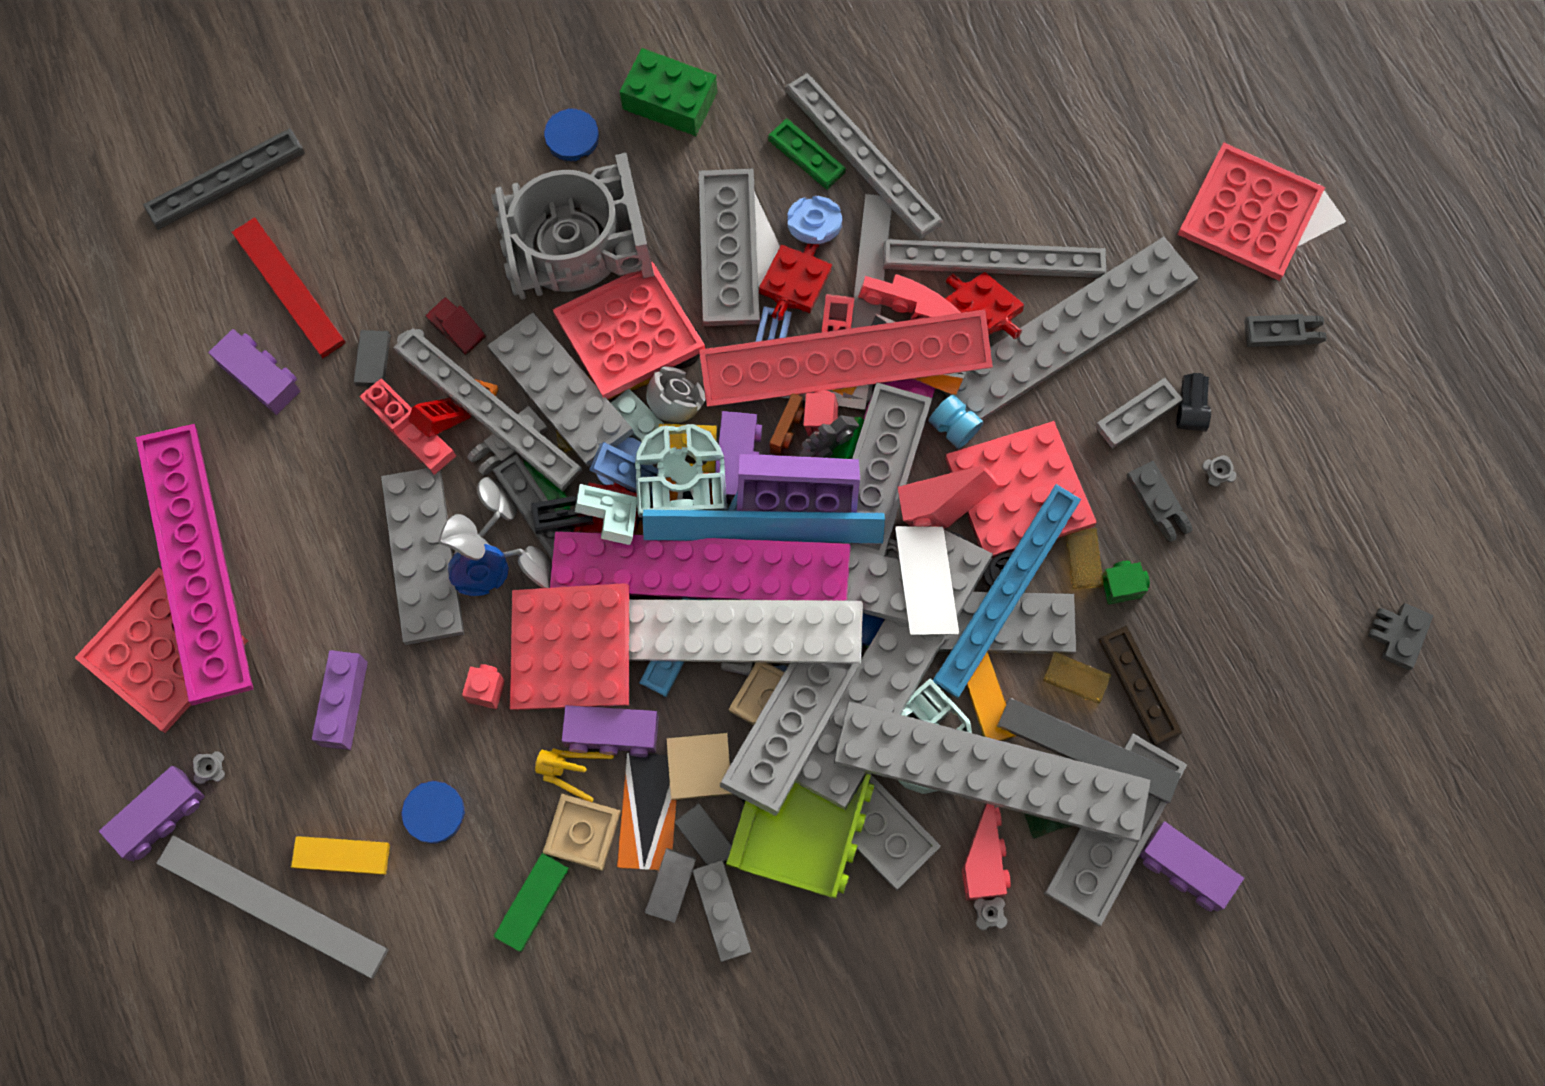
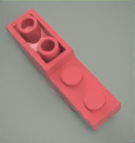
[858,274,961,320]
[359,378,456,475]

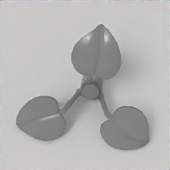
[438,477,552,588]

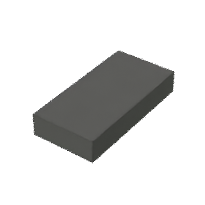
[354,330,391,387]
[675,803,732,865]

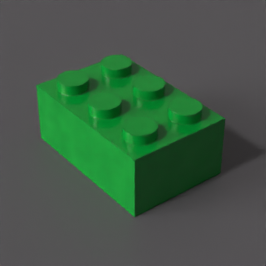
[619,48,717,136]

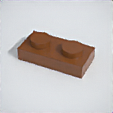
[770,393,805,456]

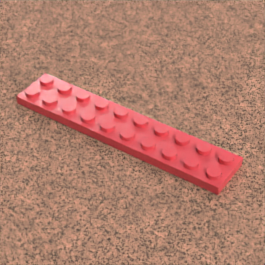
[699,310,993,407]

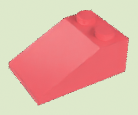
[898,465,999,528]

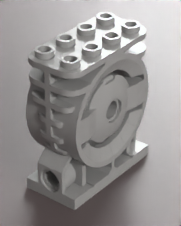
[491,153,654,300]

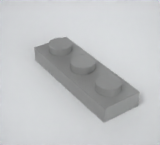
[1095,378,1183,449]
[693,860,751,962]

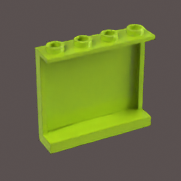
[727,774,875,899]

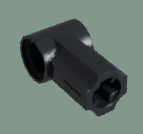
[1176,373,1211,432]

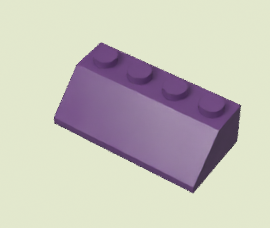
[737,454,860,513]

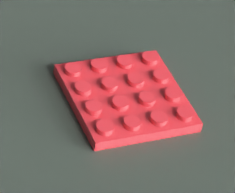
[1177,142,1325,281]
[553,262,705,399]
[945,421,1097,558]
[75,567,248,733]
[510,583,629,710]

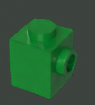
[1100,561,1150,605]

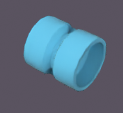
[928,394,984,449]

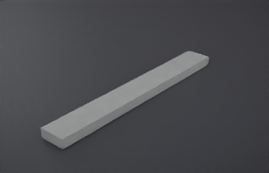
[786,73,943,239]
[843,194,892,404]
[883,239,1106,278]
[393,328,582,492]
[156,836,389,978]

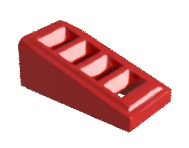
[409,398,471,438]

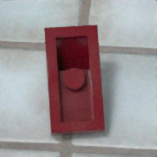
[425,297,486,355]

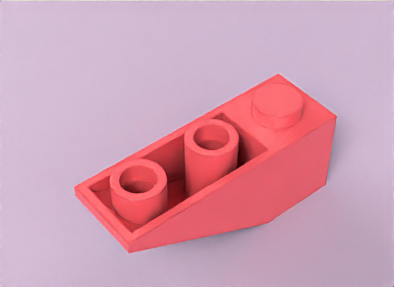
[962,803,1011,901]

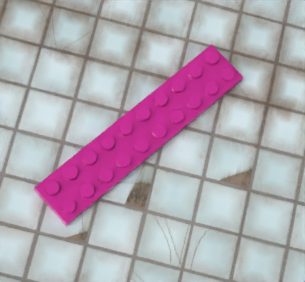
[136,424,254,706]
[550,532,851,601]

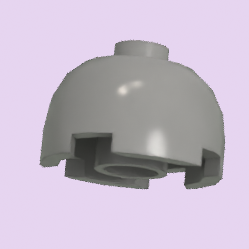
[646,366,706,423]

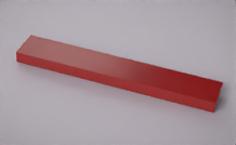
[232,217,346,359]

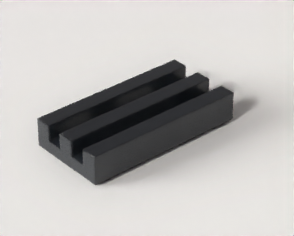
[531,496,594,534]

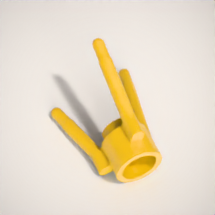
[535,748,614,802]

